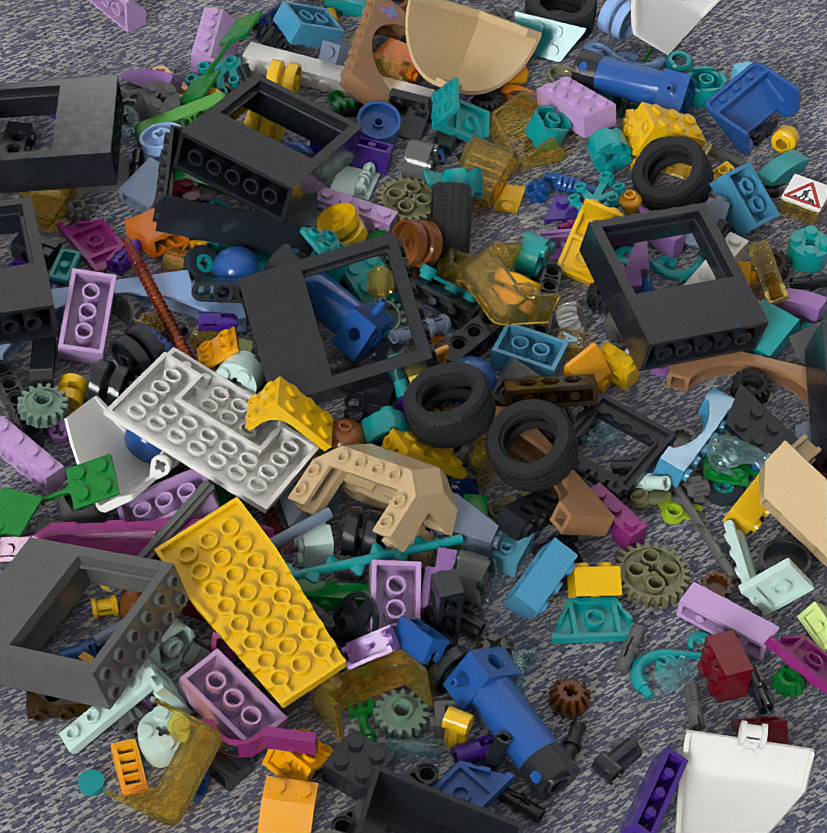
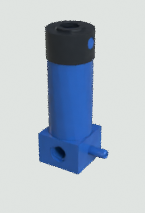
[571,48,698,114]
[263,243,396,361]
[443,647,580,800]

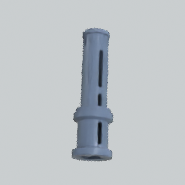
[389,314,451,344]

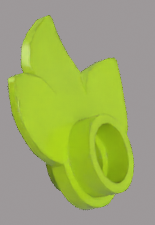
[657,495,703,524]

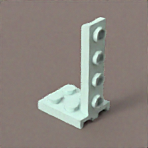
[724,520,814,616]
[59,658,193,754]

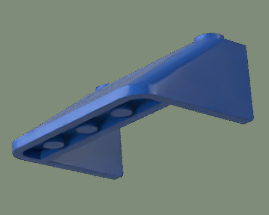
[706,62,801,155]

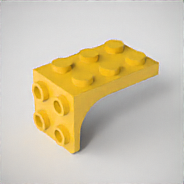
[623,102,706,156]
[557,198,624,286]
[245,376,333,451]
[381,428,468,481]

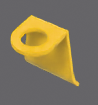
[494,183,526,213]

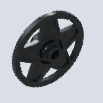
[329,591,380,659]

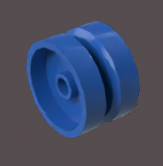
[356,101,401,146]

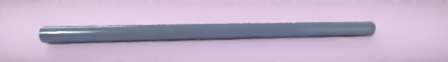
[92,507,333,646]

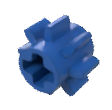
[525,179,550,204]

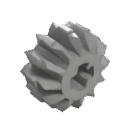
[556,301,587,337]

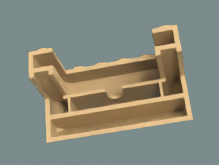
[759,434,827,567]
[288,444,458,552]

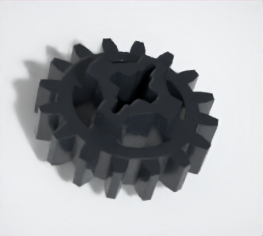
[251,22,289,51]

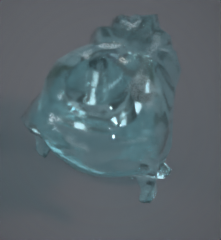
[706,434,771,476]

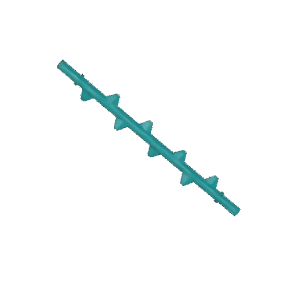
[286,534,463,584]

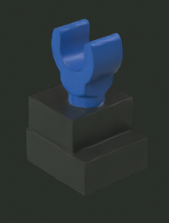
[435,130,457,165]
[182,638,211,667]

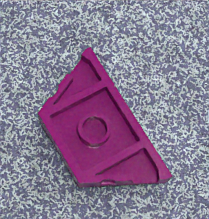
[57,220,125,273]
[764,634,827,695]

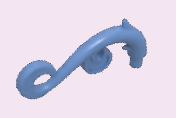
[583,41,666,70]

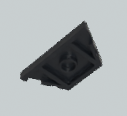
[724,385,798,459]

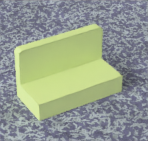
[797,601,827,653]

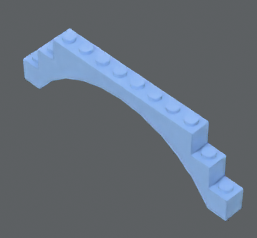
[0,270,246,361]

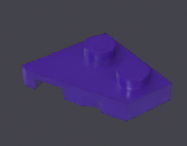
[544,194,584,224]

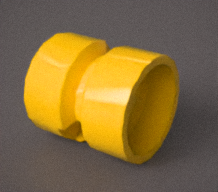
[58,373,88,415]

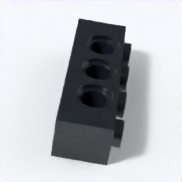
[0,121,36,154]
[436,300,516,363]
[495,487,559,541]
[425,569,465,642]

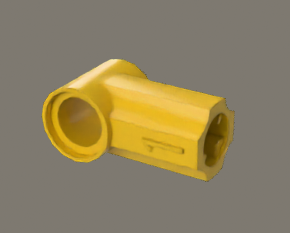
[441,706,474,750]

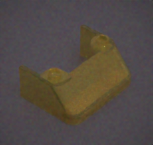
[459,242,561,325]
[312,649,432,741]
[102,696,222,826]

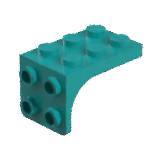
[431,77,490,144]
[300,227,349,283]
[342,256,402,305]

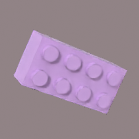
[536,77,616,138]
[58,268,117,364]
[117,469,221,521]
[368,560,421,665]
[177,648,288,759]

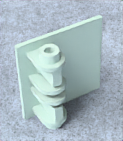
[330,162,380,201]

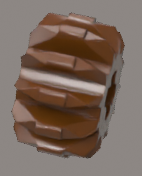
[548,676,591,720]

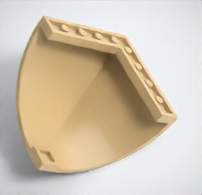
[405,0,542,95]

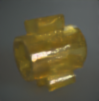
[135,312,162,332]

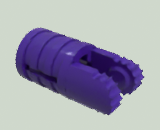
[107,239,141,276]
[198,311,239,332]
[451,734,494,764]

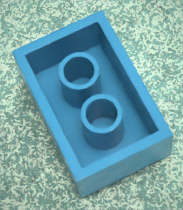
[273,1,345,49]
[709,162,780,237]
[490,321,569,377]
[502,538,578,620]

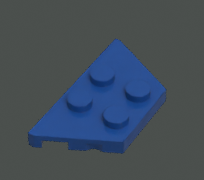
[433,760,515,808]

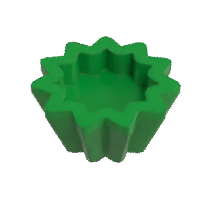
[771,666,806,699]

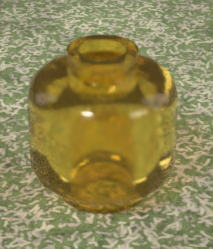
[160,247,187,273]
[367,266,395,299]

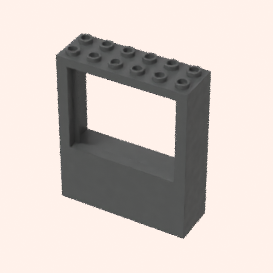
[0,537,189,710]

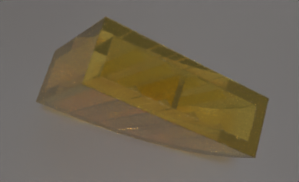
[459,136,519,211]
[19,188,78,234]
[747,238,789,305]

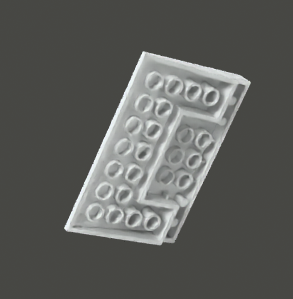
[104,347,323,513]

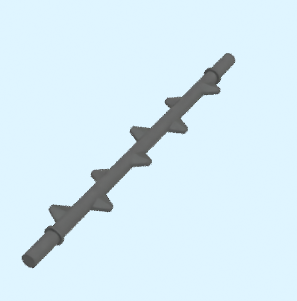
[629,407,737,580]

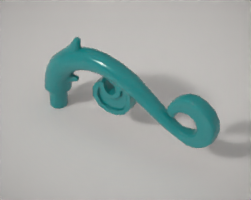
[615,246,705,283]
[630,631,710,700]

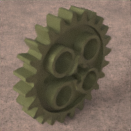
[375,176,432,222]
[614,541,691,609]

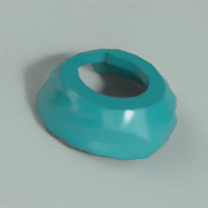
[663,50,694,72]

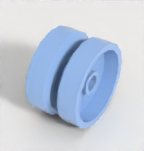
[597,0,633,42]
[139,122,180,162]

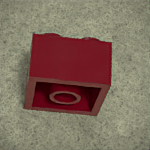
[697,630,754,703]

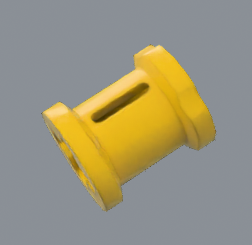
[91,594,119,620]

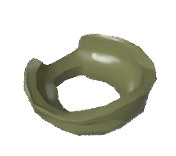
[547,65,573,83]

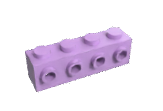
[317,187,398,235]
[0,416,65,495]
[676,582,780,661]

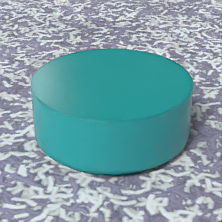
[78,769,105,796]

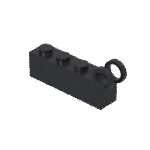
[391,266,482,328]
[344,340,407,423]

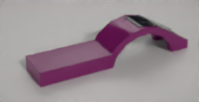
[200,718,318,758]

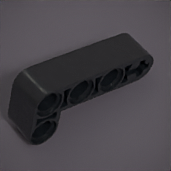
[191,277,245,304]
[29,337,56,388]

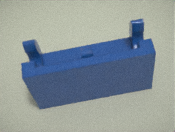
[394,616,450,664]

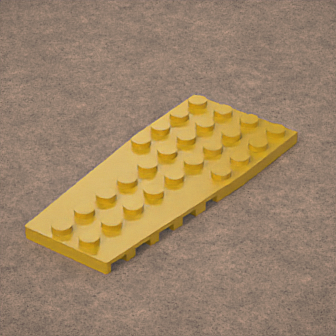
[154,497,347,708]

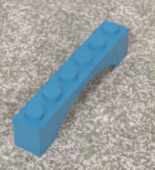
[653,387,734,488]

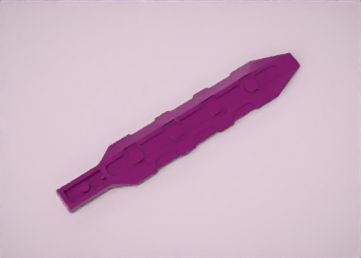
[0,516,275,562]

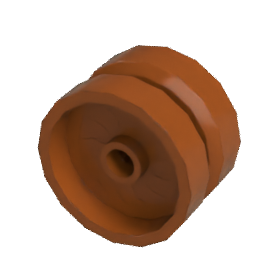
[391,219,443,267]

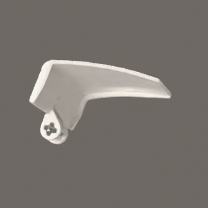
[631,0,720,55]
[64,396,180,512]
[675,720,815,833]

